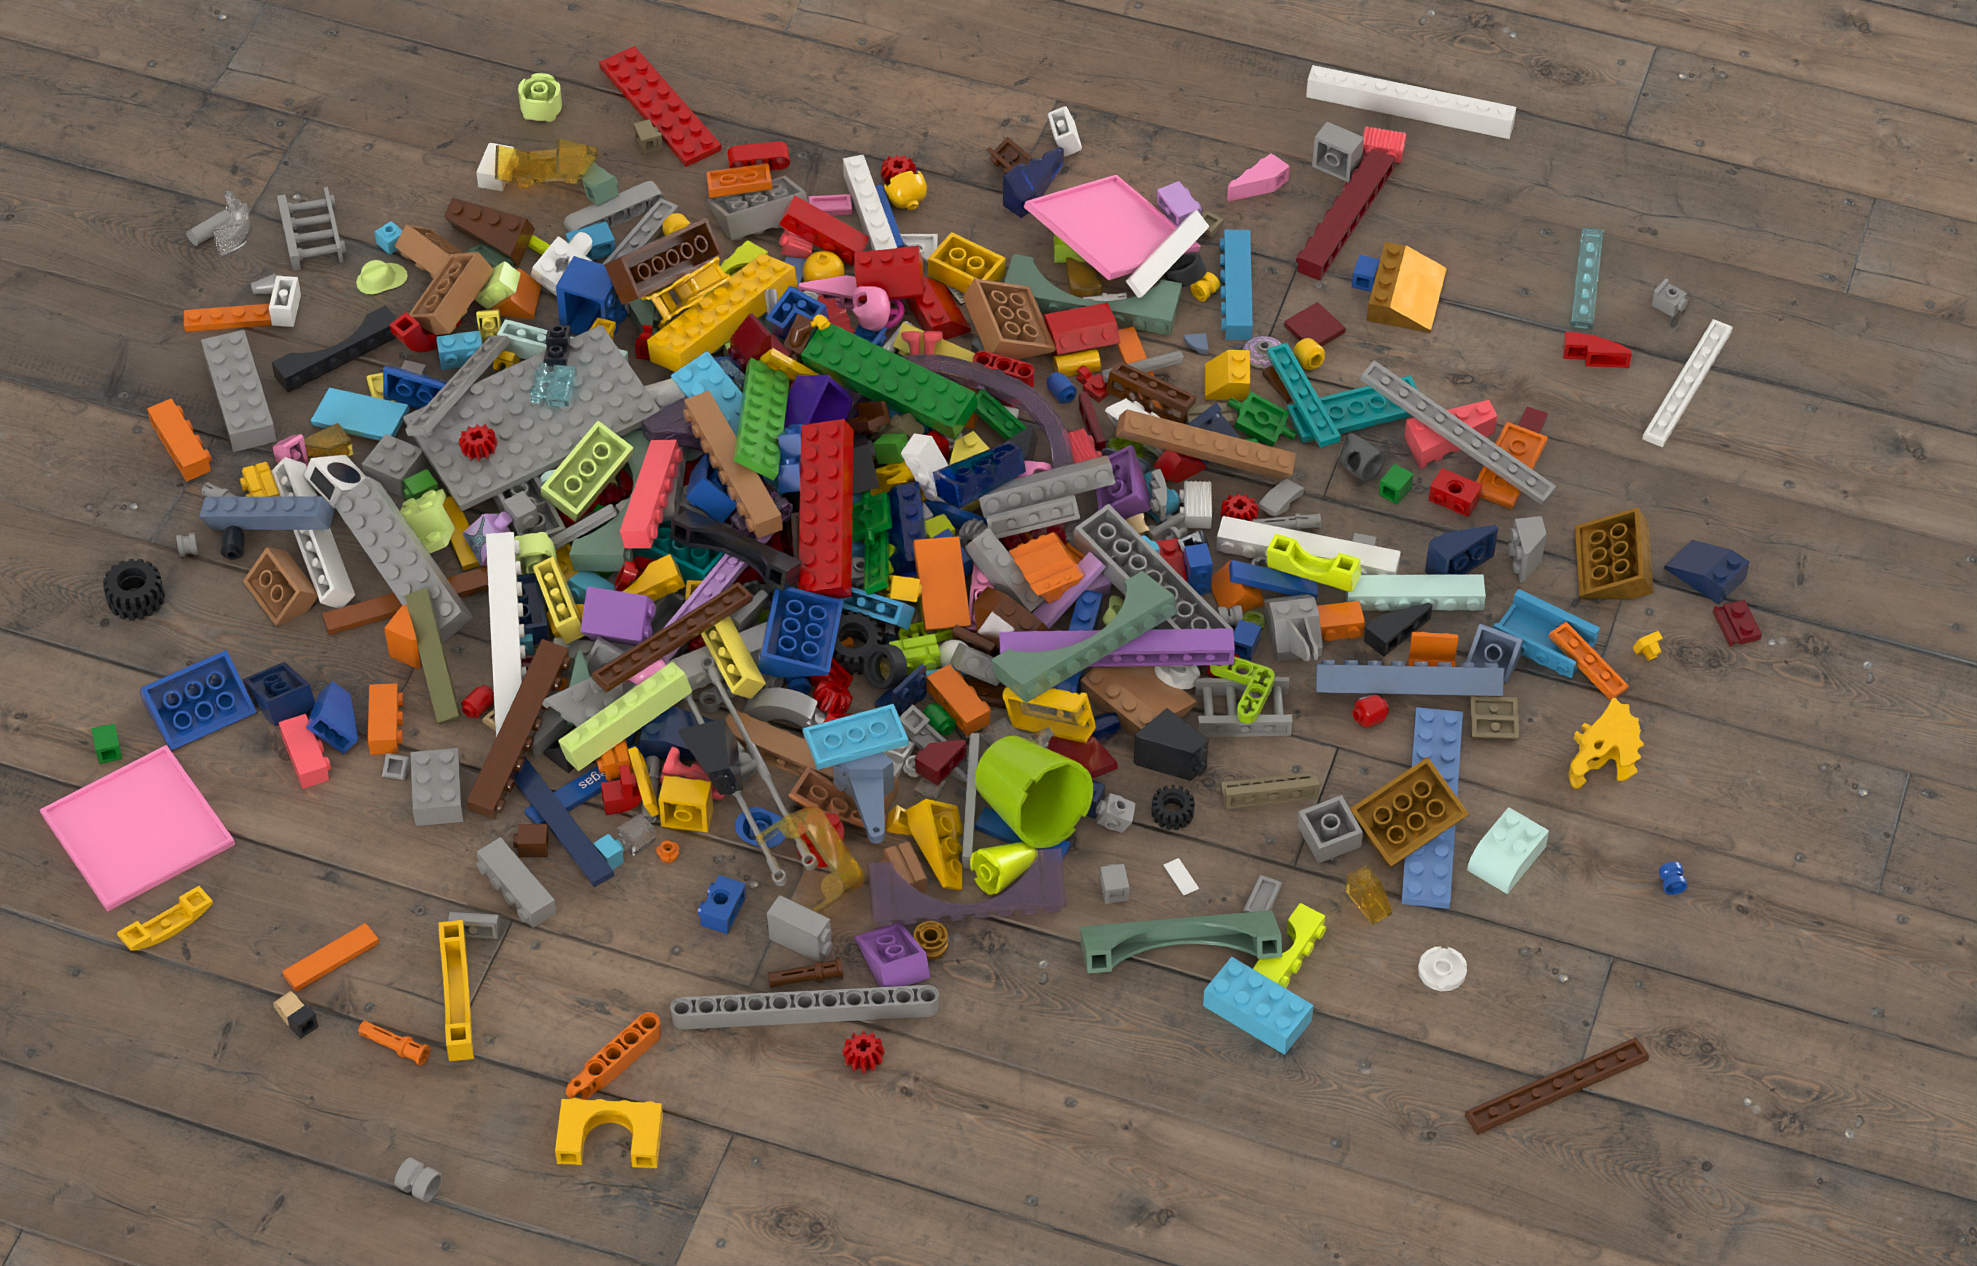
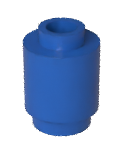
[1046,372,1077,404]

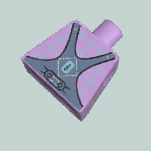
[462,512,513,566]

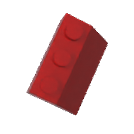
[854,246,924,303]
[905,277,971,340]
[1044,303,1121,357]

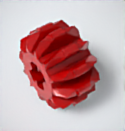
[880,154,916,185]
[459,424,498,462]
[1220,492,1259,522]
[812,680,853,715]
[842,1031,885,1074]

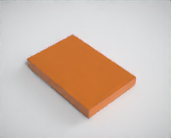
[706,163,773,198]

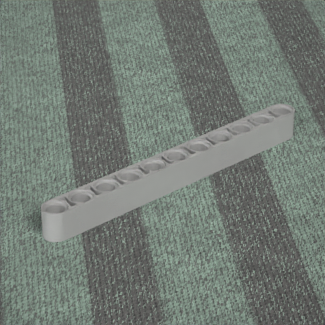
[670,985,939,1029]

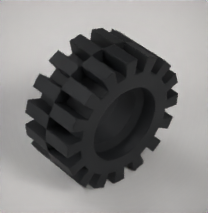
[1151,785,1195,830]

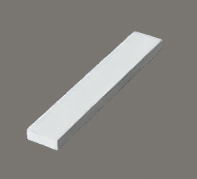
[1126,210,1209,298]

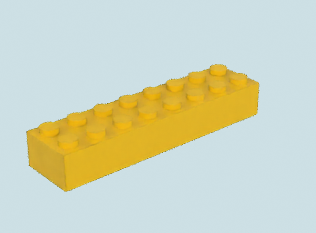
[647,253,798,372]

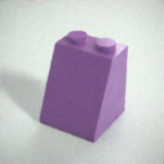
[580,587,656,645]

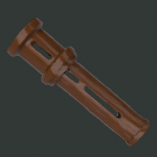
[768,957,843,988]

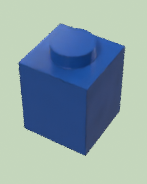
[1352,255,1380,292]
[1233,620,1261,661]

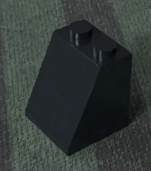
[1133,708,1209,781]
[678,719,743,795]

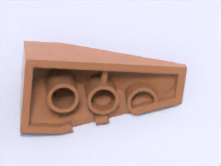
[788,767,888,828]

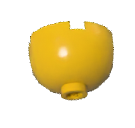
[884,171,927,211]
[802,251,845,282]

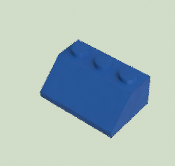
[383,366,448,409]

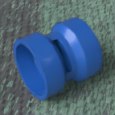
[785,676,811,695]
[1659,862,1688,895]

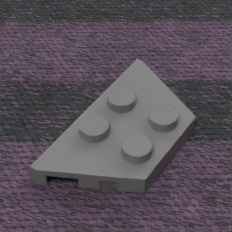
[542,677,623,727]

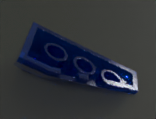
[1003,147,1064,218]

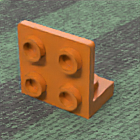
[1408,632,1458,667]

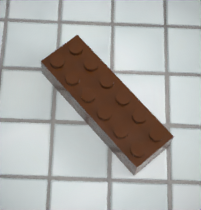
[604,217,724,305]

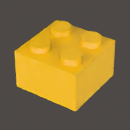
[659,776,713,833]

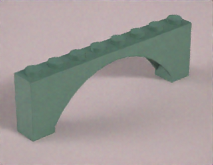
[1004,254,1182,335]
[569,430,663,571]
[991,571,1178,703]
[1080,910,1282,974]

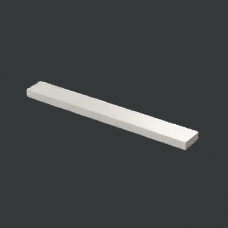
[1642,319,1733,447]

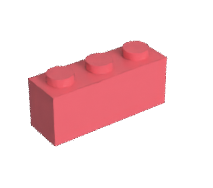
[279,714,331,789]

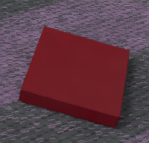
[1284,302,1346,347]

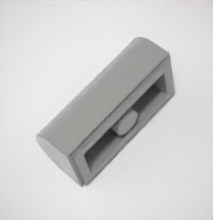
[185,210,233,246]
[448,912,500,939]

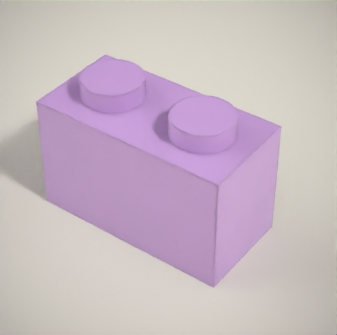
[1156,181,1202,226]

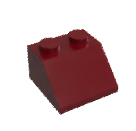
[728,313,772,374]

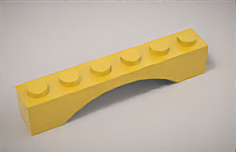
[546,554,685,638]
[438,920,474,1062]

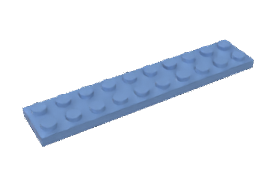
[1401,707,1463,909]

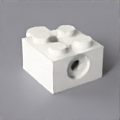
[530,232,592,296]

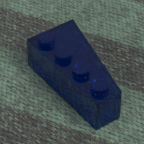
[933,441,1026,509]

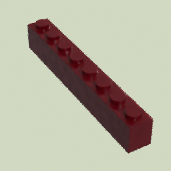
[1296,149,1395,281]

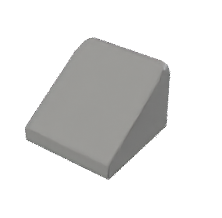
[382,753,411,780]

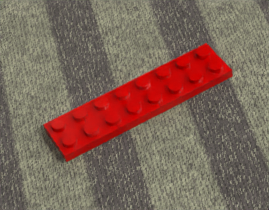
[599,46,722,167]

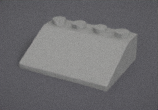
[707,176,808,241]

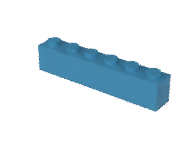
[1220,230,1253,340]

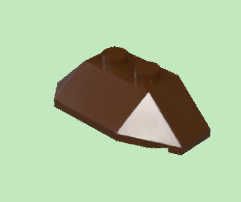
[973,586,1050,651]

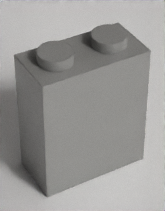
[767,895,833,962]

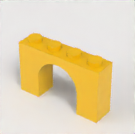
[555,1098,663,1168]

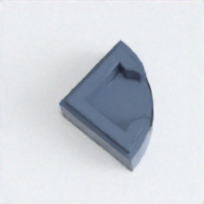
[1184,333,1209,355]

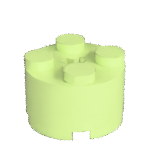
[518,73,562,122]
[514,532,557,575]

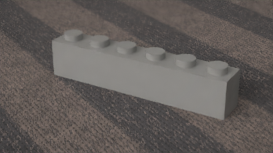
[976,455,1116,518]

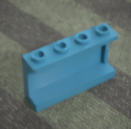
[1492,589,1600,679]

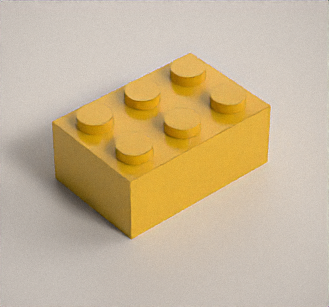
[928,232,1006,294]

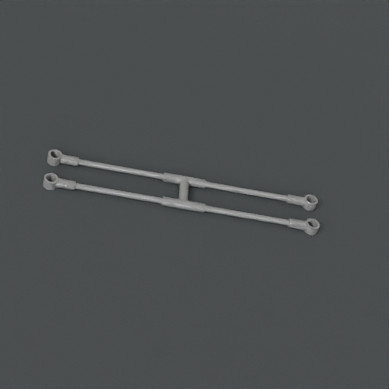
[684,657,818,886]

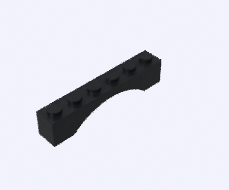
[272,305,397,393]
[669,509,802,591]

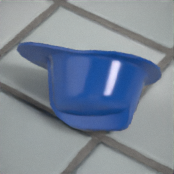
[735,807,788,849]

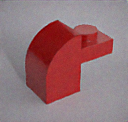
[601,765,642,815]

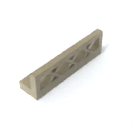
[1221,772,1320,809]

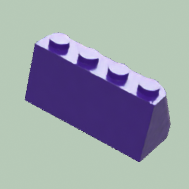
[783,375,852,432]

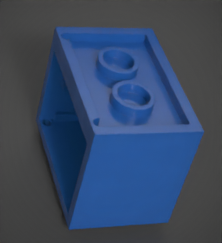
[556,256,627,337]

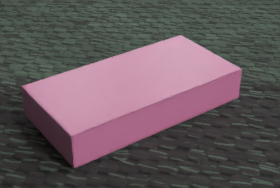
[808,194,852,216]

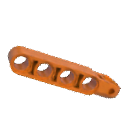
[565,1012,661,1100]

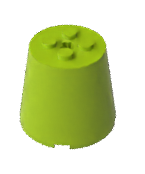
[975,736,1093,848]

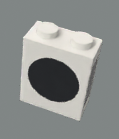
[304,455,366,508]

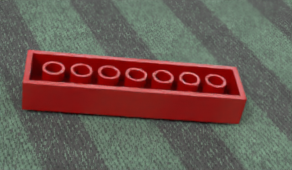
[798,419,854,599]

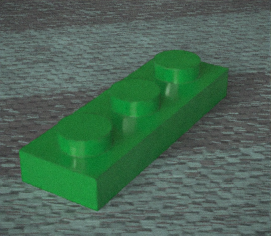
[974,388,1027,441]

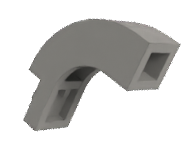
[743,687,827,728]

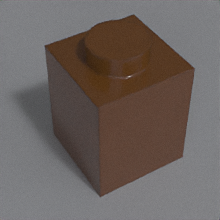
[513,824,549,857]

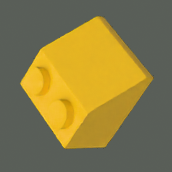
[1205,350,1250,401]

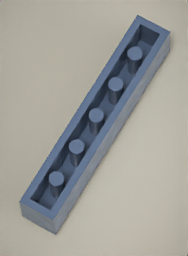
[199,496,335,530]

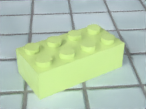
[541,421,634,522]

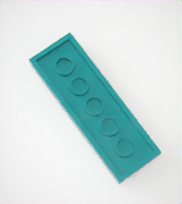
[1287,375,1418,443]

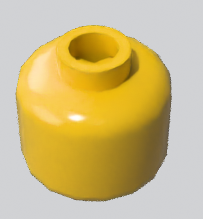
[662,213,691,235]
[1293,338,1325,371]

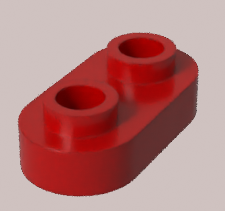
[614,560,638,592]

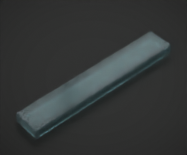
[1571,227,1603,329]

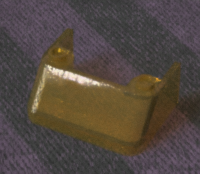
[495,139,598,188]
[755,806,865,914]

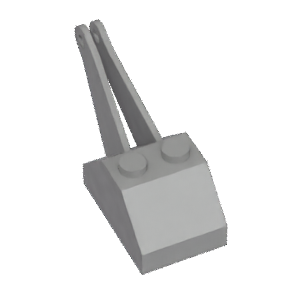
[1263,594,1323,661]

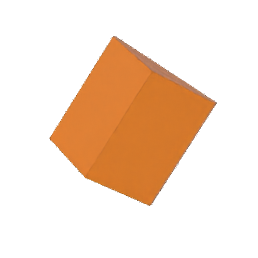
[492,268,542,319]
[1211,560,1264,612]
[384,604,421,669]

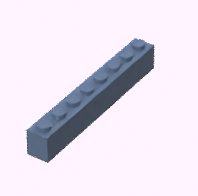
[1315,660,1504,696]

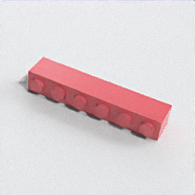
[620,440,683,548]

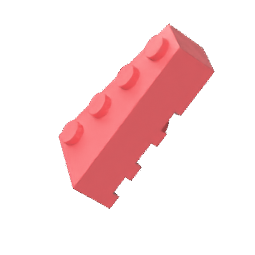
[1404,400,1497,469]

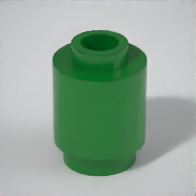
[923,703,956,737]

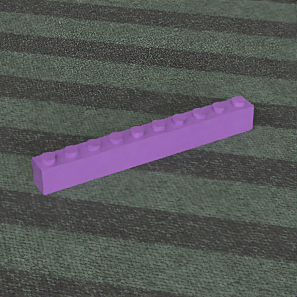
[1000,628,1235,667]

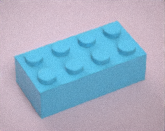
[1203,957,1314,1055]

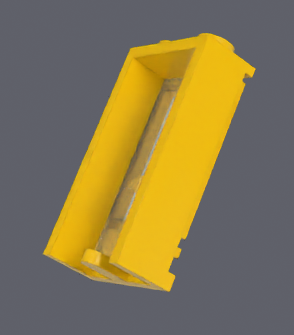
[1002,687,1096,743]

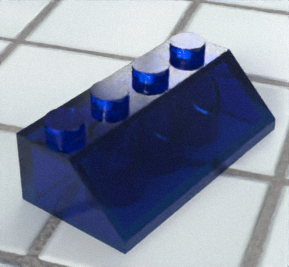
[887,481,928,577]

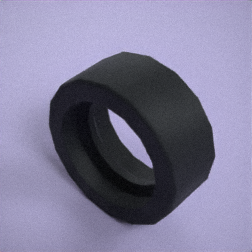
[1164,252,1207,287]
[864,645,907,689]

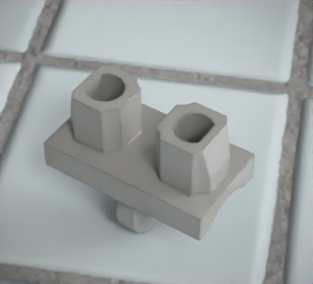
[1146,512,1188,542]

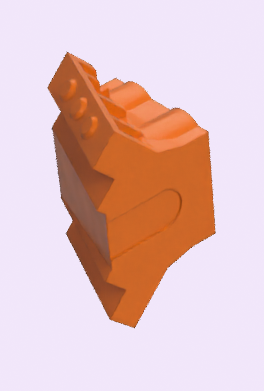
[1008,532,1085,604]

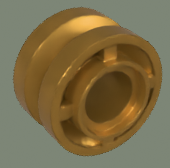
[914,921,948,960]

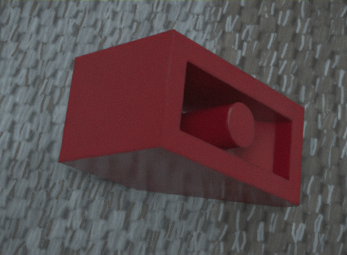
[914,740,967,786]

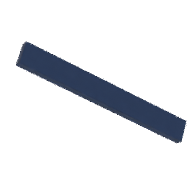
[514,756,615,887]

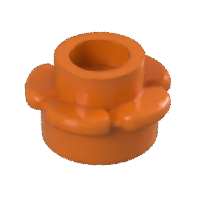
[656,840,680,863]

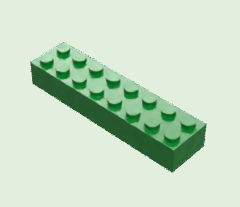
[801,323,978,440]

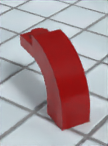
[389,312,462,353]

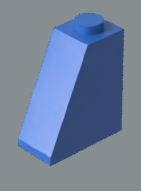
[306,681,358,754]

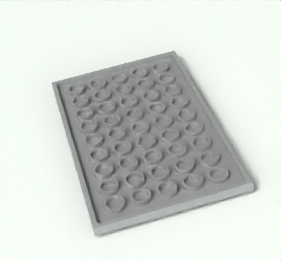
[403,325,662,512]

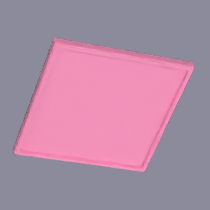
[1024,175,1201,280]
[40,745,235,912]

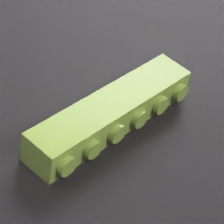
[558,661,692,771]

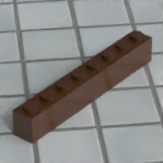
[467,639,571,820]

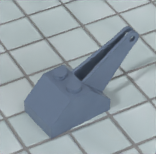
[833,752,894,844]

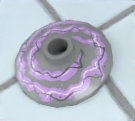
[1243,336,1281,370]

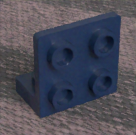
[1187,402,1240,465]
[875,664,927,717]

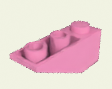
[1227,153,1290,202]

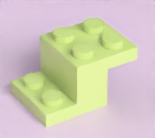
[400,489,455,554]

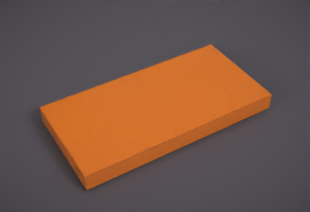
[1476,422,1548,510]
[913,536,971,631]

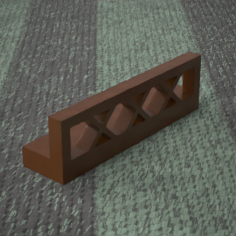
[1106,361,1197,424]

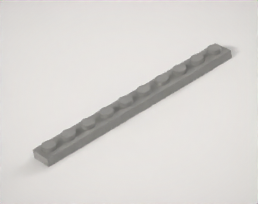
[1360,360,1556,505]

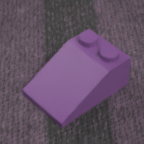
[1096,445,1151,520]
[855,922,930,987]

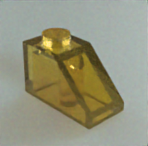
[1066,257,1101,298]
[304,423,353,460]
[1345,864,1392,925]

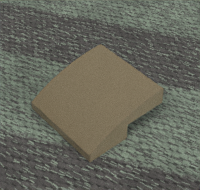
[1470,696,1519,740]

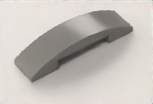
[899,705,969,783]

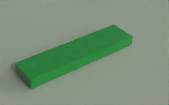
[864,530,889,595]

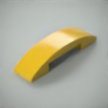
[117,886,213,951]

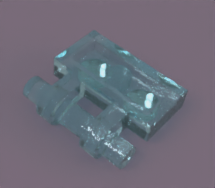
[718,359,745,387]
[530,363,577,407]

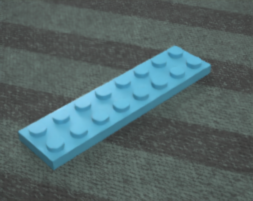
[671,351,786,498]

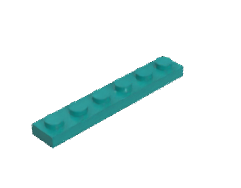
[1266,343,1341,448]

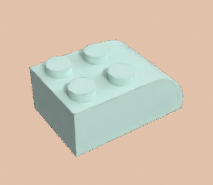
[1467,807,1549,894]

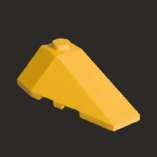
[906,799,963,891]

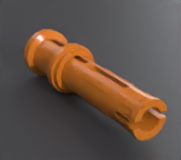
[358,1020,431,1066]

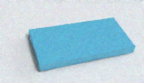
[311,388,410,441]
[803,704,909,770]

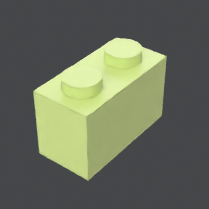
[475,261,521,310]

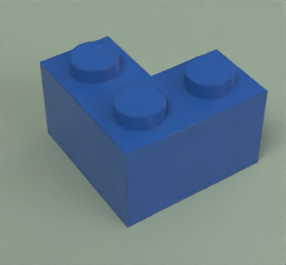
[765,286,829,340]

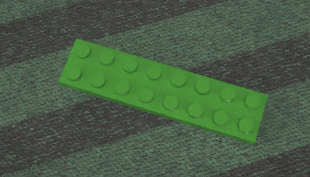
[733,358,790,481]

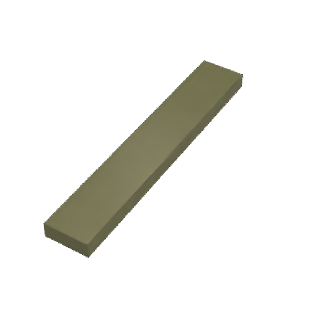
[405,588,461,725]

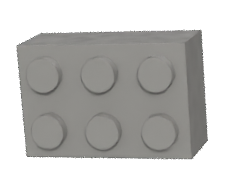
[411,748,463,826]

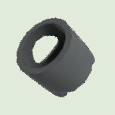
[1338,433,1386,482]

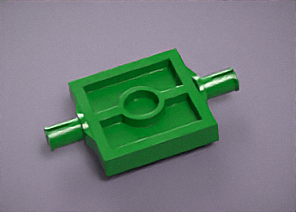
[1227,391,1297,447]
[852,490,892,546]

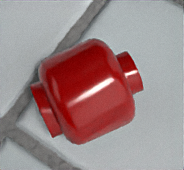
[1352,694,1389,728]

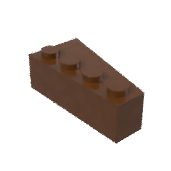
[444,198,535,267]

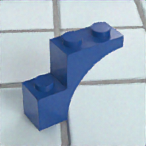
[778,424,803,493]

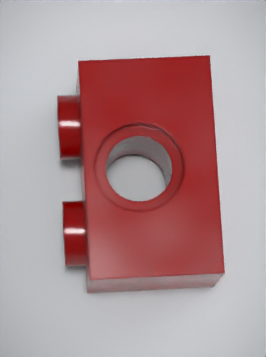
[1428,468,1482,517]

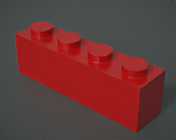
[778,195,869,266]

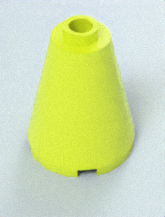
[970,841,1038,895]

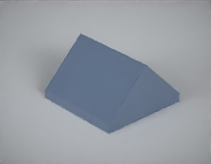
[1466,623,1523,683]

